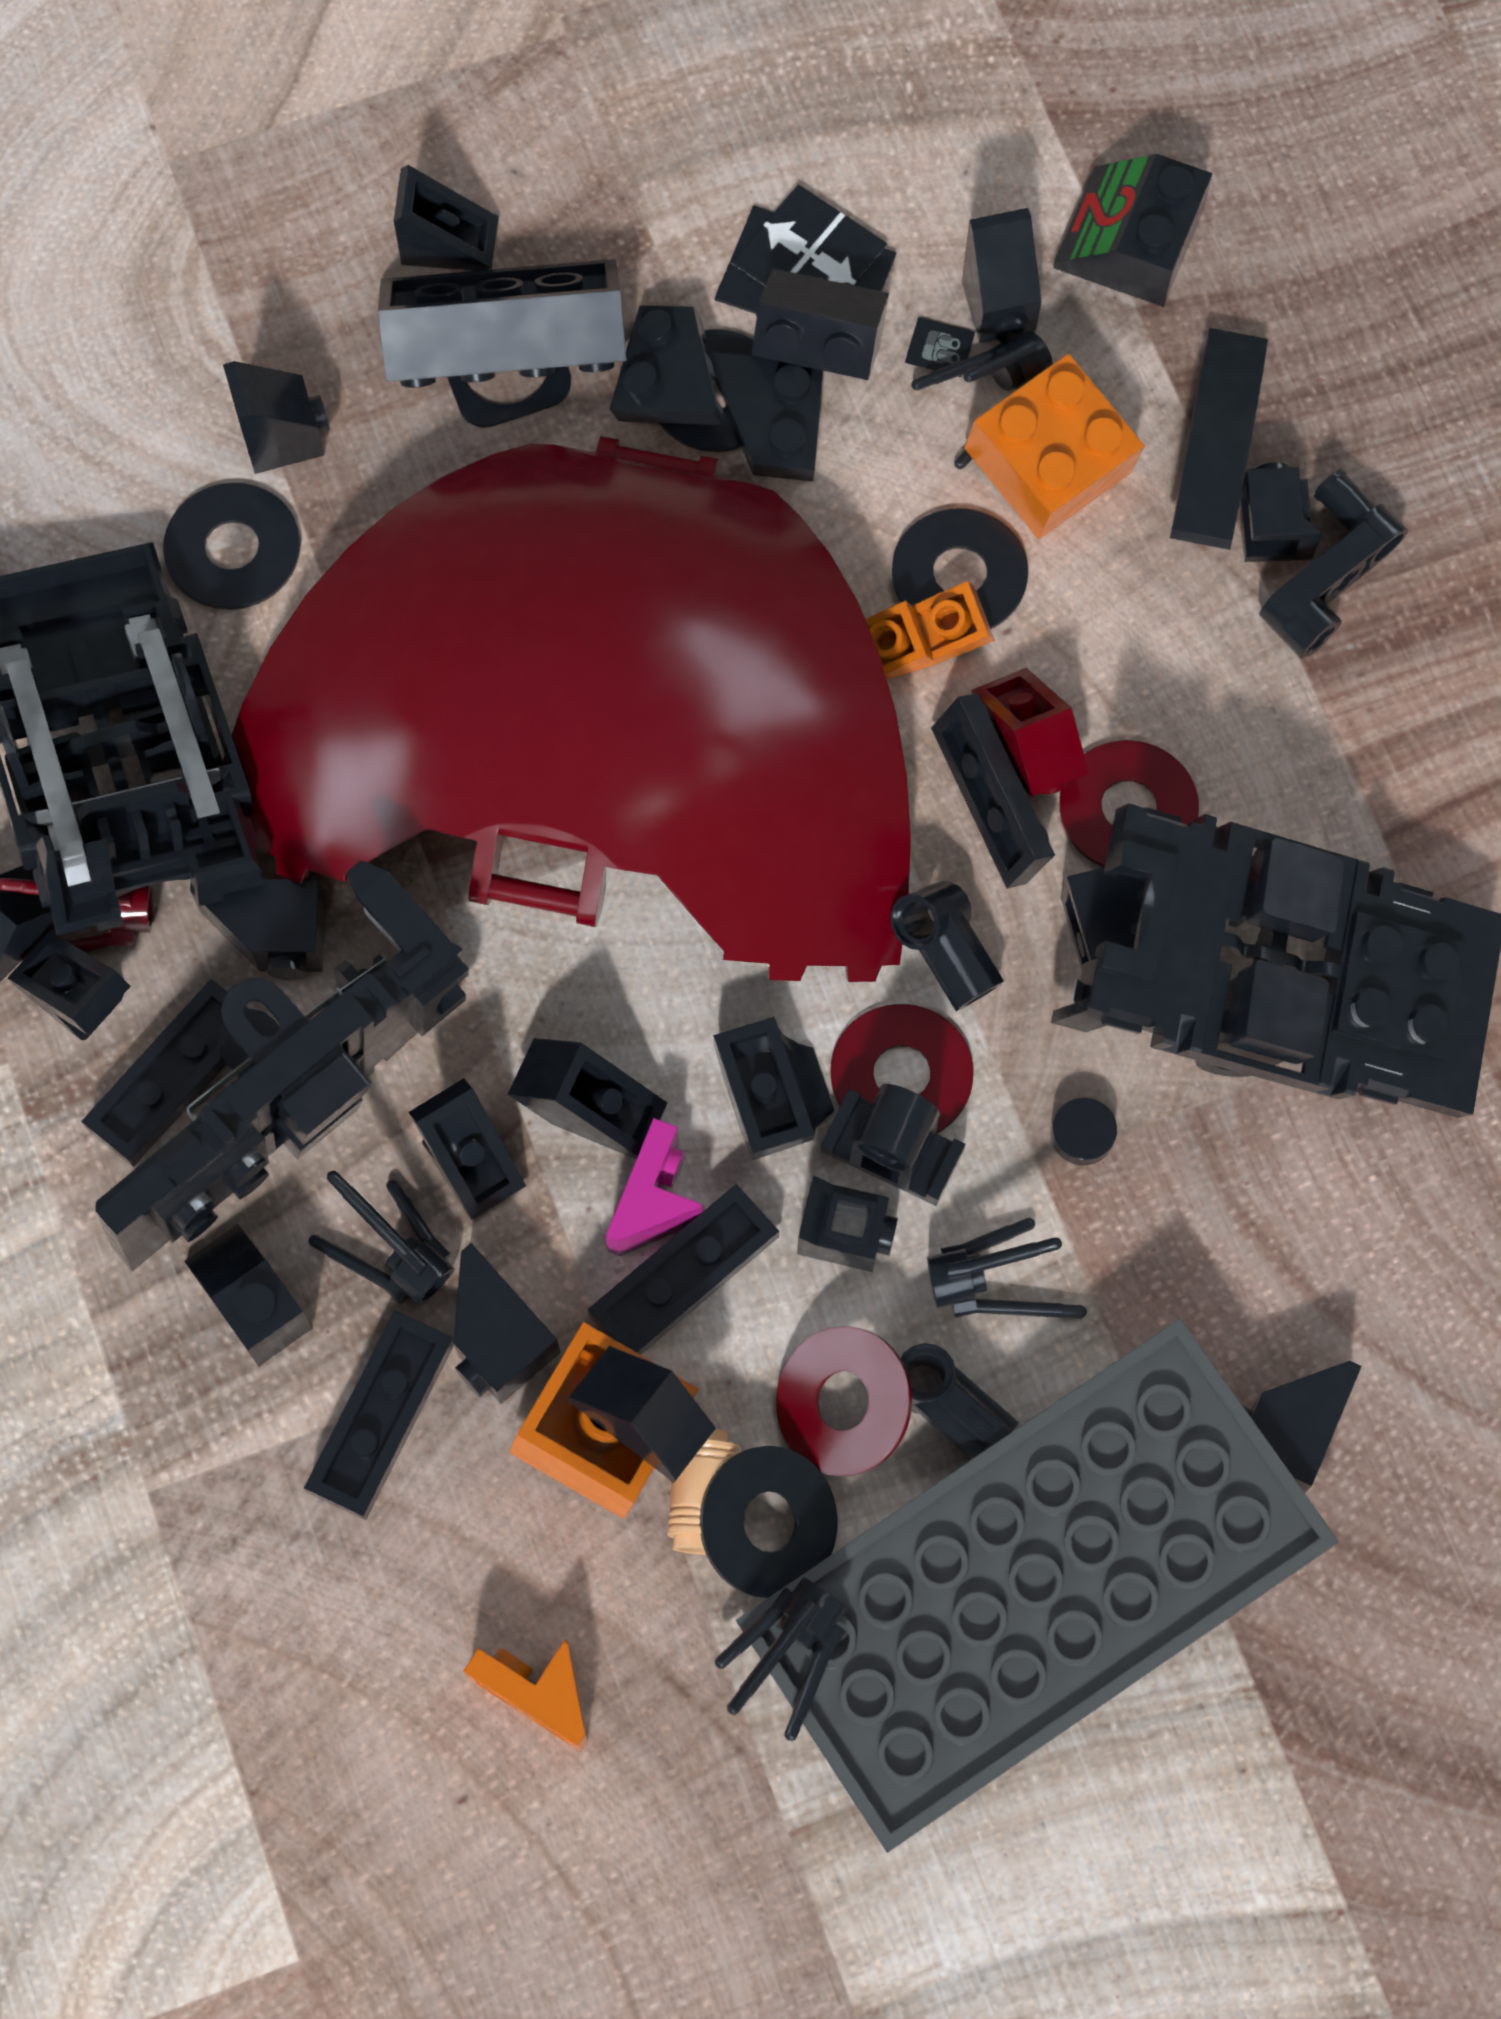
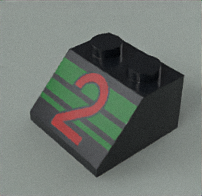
[1053,154,1213,307]

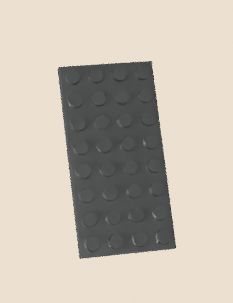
[735,1318,1339,1853]

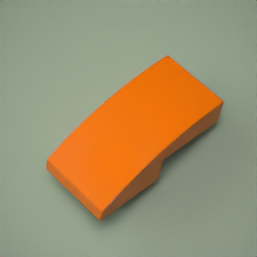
[865,581,995,680]

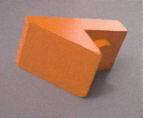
[463,1639,588,1752]

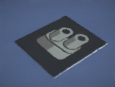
[905,317,976,378]

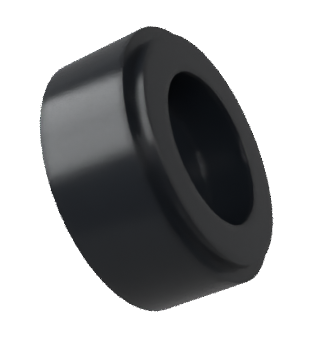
[1051,1098,1117,1165]

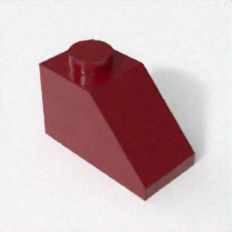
[971,668,1089,797]

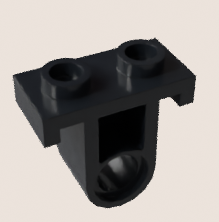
[820,1084,966,1206]

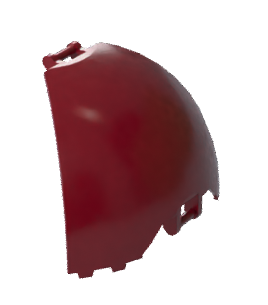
[223,436,911,982]

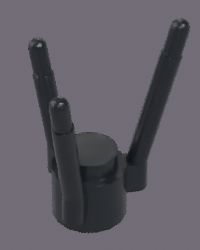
[911,331,1053,470]
[308,1170,455,1306]
[926,1218,1087,1318]
[715,1577,847,1741]

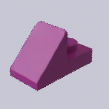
[605,1118,703,1256]

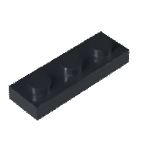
[931,693,1055,889]
[81,979,248,1167]
[588,1184,779,1355]
[304,1310,454,1520]

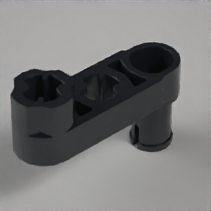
[1259,469,1408,659]

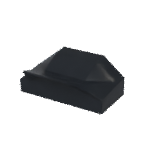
[713,1016,835,1160]

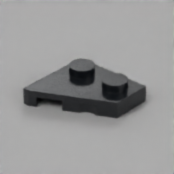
[610,305,725,425]
[709,352,823,481]

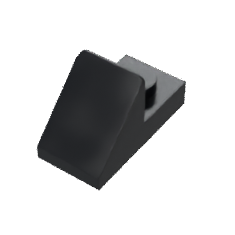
[8,931,131,1040]
[408,1078,526,1220]

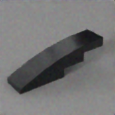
[1170,328,1268,550]

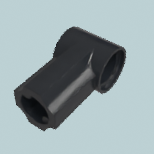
[890,881,1005,1011]
[901,1343,1019,1460]

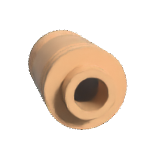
[667,1429,741,1555]

